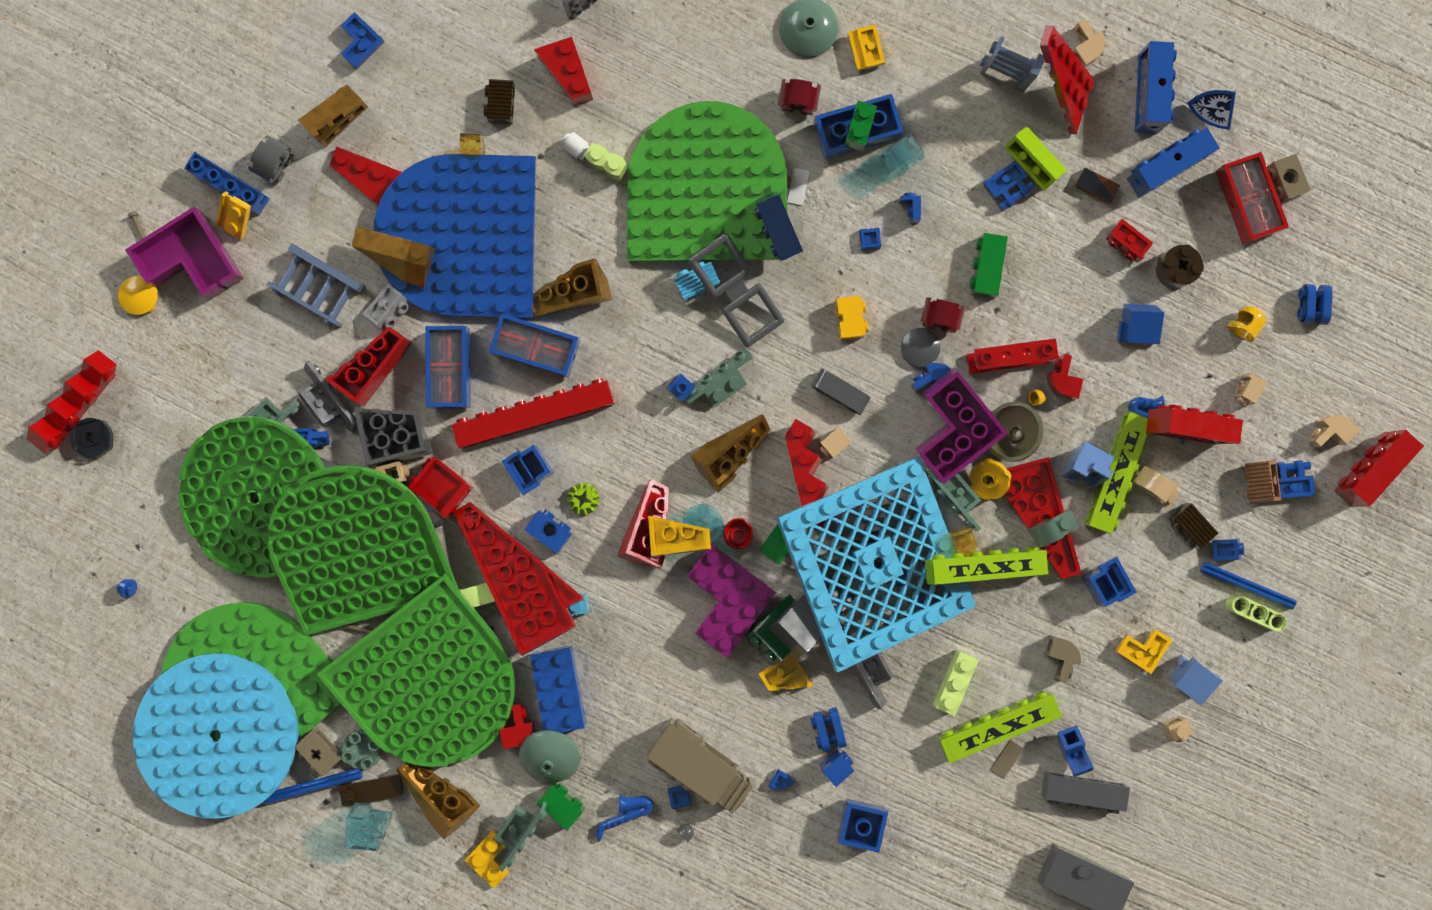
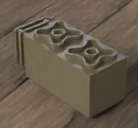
[647,718,753,814]

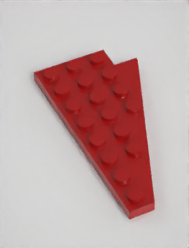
[453,502,584,656]

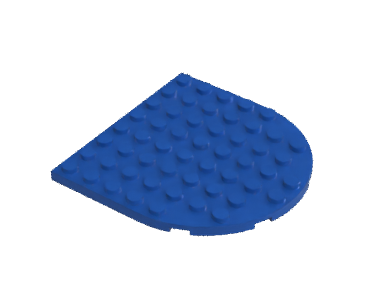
[373,154,536,318]

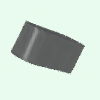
[811,368,871,415]

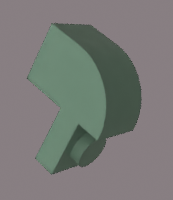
[1028,510,1079,547]

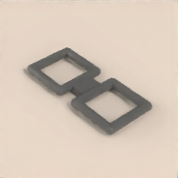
[688,234,784,347]

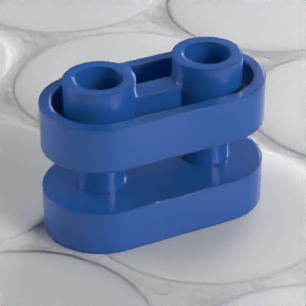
[1297,284,1333,325]
[810,707,847,752]

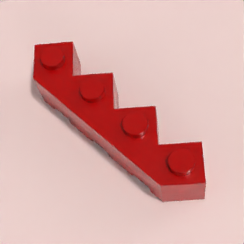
[26,350,117,454]
[785,419,834,528]

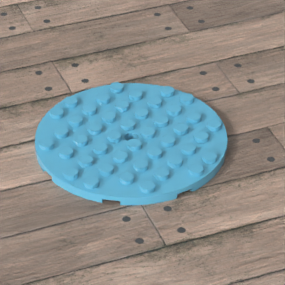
[133,653,299,819]

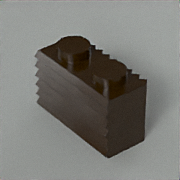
[483,79,515,124]
[1169,503,1219,549]

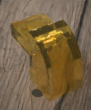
[459,133,485,155]
[949,526,978,556]

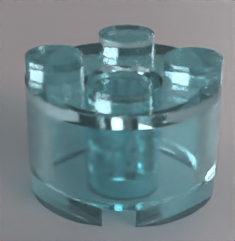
[878,133,926,178]
[682,504,723,543]

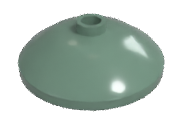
[779,0,839,57]
[519,730,580,783]

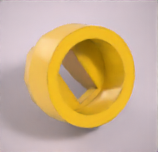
[1028,389,1046,406]

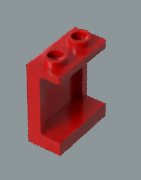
[408,457,474,519]

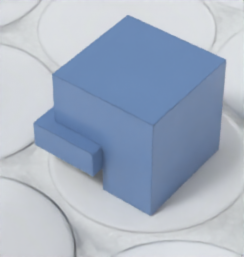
[1061,441,1114,488]
[1170,654,1223,705]

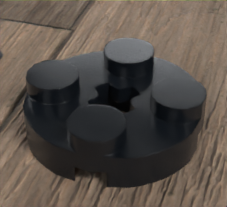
[70,418,114,458]

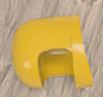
[1227,306,1266,342]

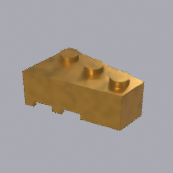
[298,85,368,148]

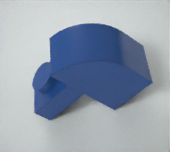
[911,363,951,392]
[1057,725,1094,777]

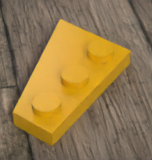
[648,516,711,557]

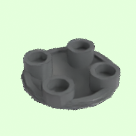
[901,328,941,367]

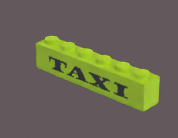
[1084,412,1150,534]
[925,546,1048,585]
[937,691,1062,763]

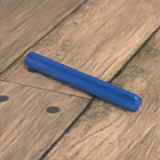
[1200,563,1297,610]
[264,769,363,804]

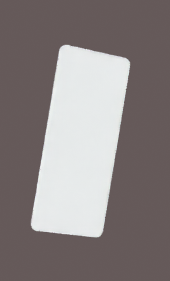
[788,168,809,205]

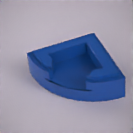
[767,768,796,790]

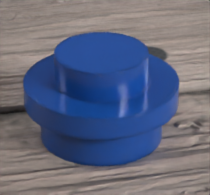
[117,579,137,599]

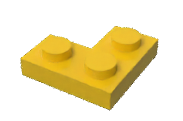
[1115,628,1173,674]
[464,829,509,888]

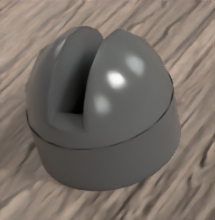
[677,824,694,842]

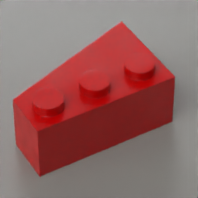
[534,36,593,106]

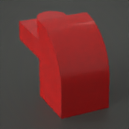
[1047,354,1083,400]
[499,702,534,749]

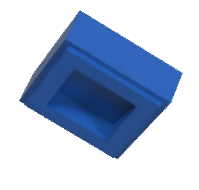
[859,228,881,250]
[667,785,692,809]

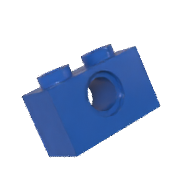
[524,509,573,554]
[820,749,854,787]

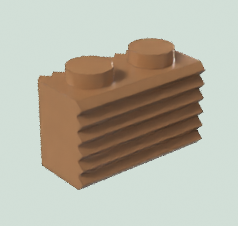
[1244,460,1281,504]

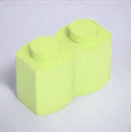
[585,143,628,181]

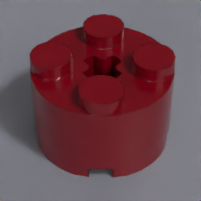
[778,79,821,116]
[920,297,966,333]

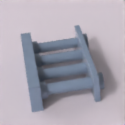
[980,36,1045,93]
[267,243,365,328]

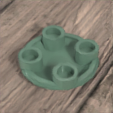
[341,730,382,770]

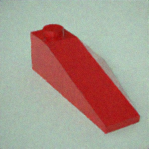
[617,479,668,569]

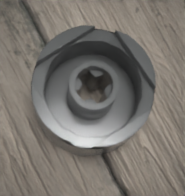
[248,135,294,183]

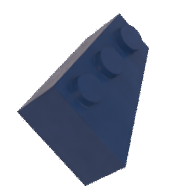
[754,191,803,261]

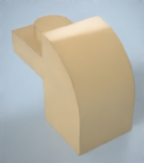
[1073,18,1105,68]
[1307,415,1360,447]
[1133,466,1180,510]

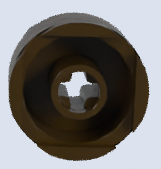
[1156,245,1204,288]

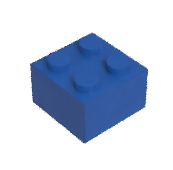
[837,798,888,853]

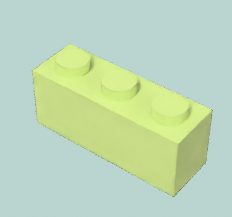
[933,650,979,716]

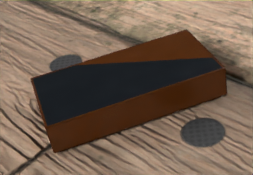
[1075,167,1120,204]

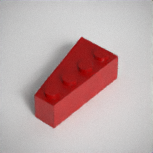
[325,326,412,407]

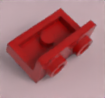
[1105,219,1153,263]

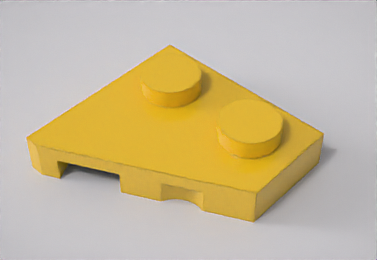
[758,652,813,691]

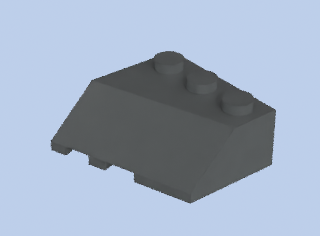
[354,407,431,469]

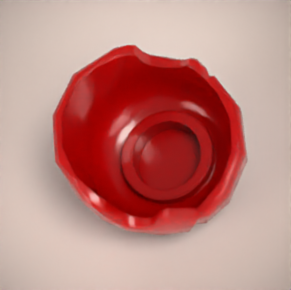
[723,518,753,550]

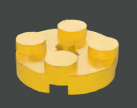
[969,459,1011,500]

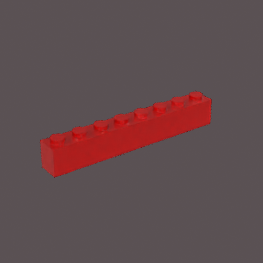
[452,378,615,449]

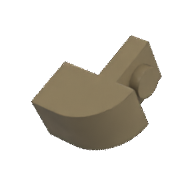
[1044,635,1081,683]

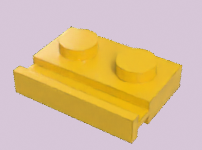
[847,24,885,72]
[216,191,251,240]

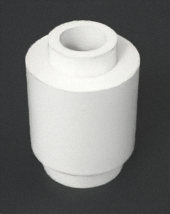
[561,132,590,161]

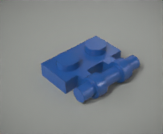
[983,160,1035,211]
[1276,460,1315,498]

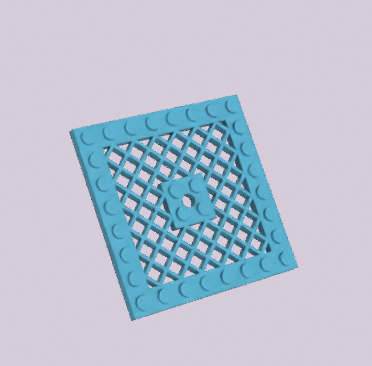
[776,457,976,672]

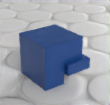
[1117,303,1164,344]
[502,445,554,496]
[1081,557,1137,607]

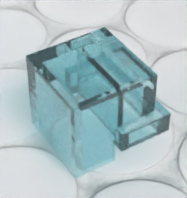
[345,803,392,851]

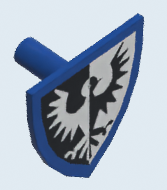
[1187,90,1236,130]

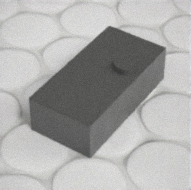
[769,569,855,657]
[1037,843,1134,910]

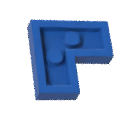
[341,12,384,69]

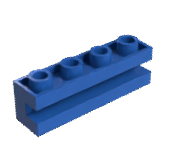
[184,151,270,215]

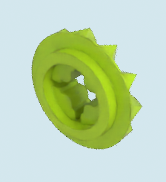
[567,483,599,515]

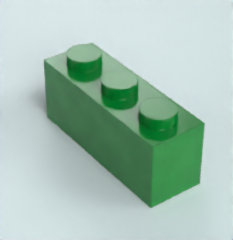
[969,233,1008,299]

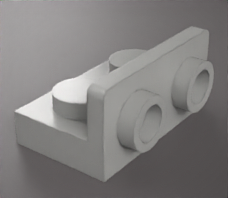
[363,283,412,331]

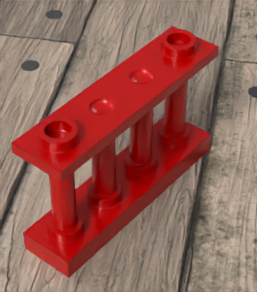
[966,338,1059,374]

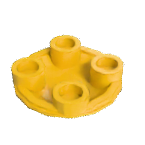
[118,275,158,315]

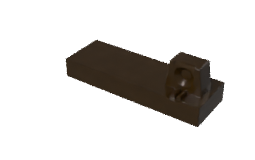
[339,774,404,806]

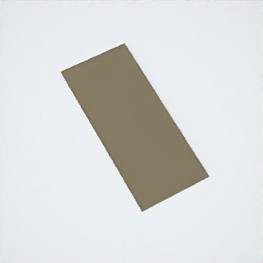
[991,740,1024,779]

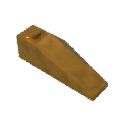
[351,227,435,288]
[533,259,612,318]
[691,414,770,493]
[396,762,480,839]

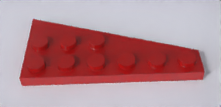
[1040,25,1094,135]
[329,147,402,206]
[1004,457,1082,579]

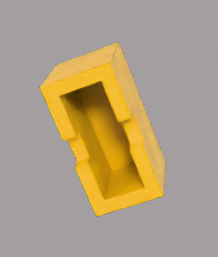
[835,295,868,340]

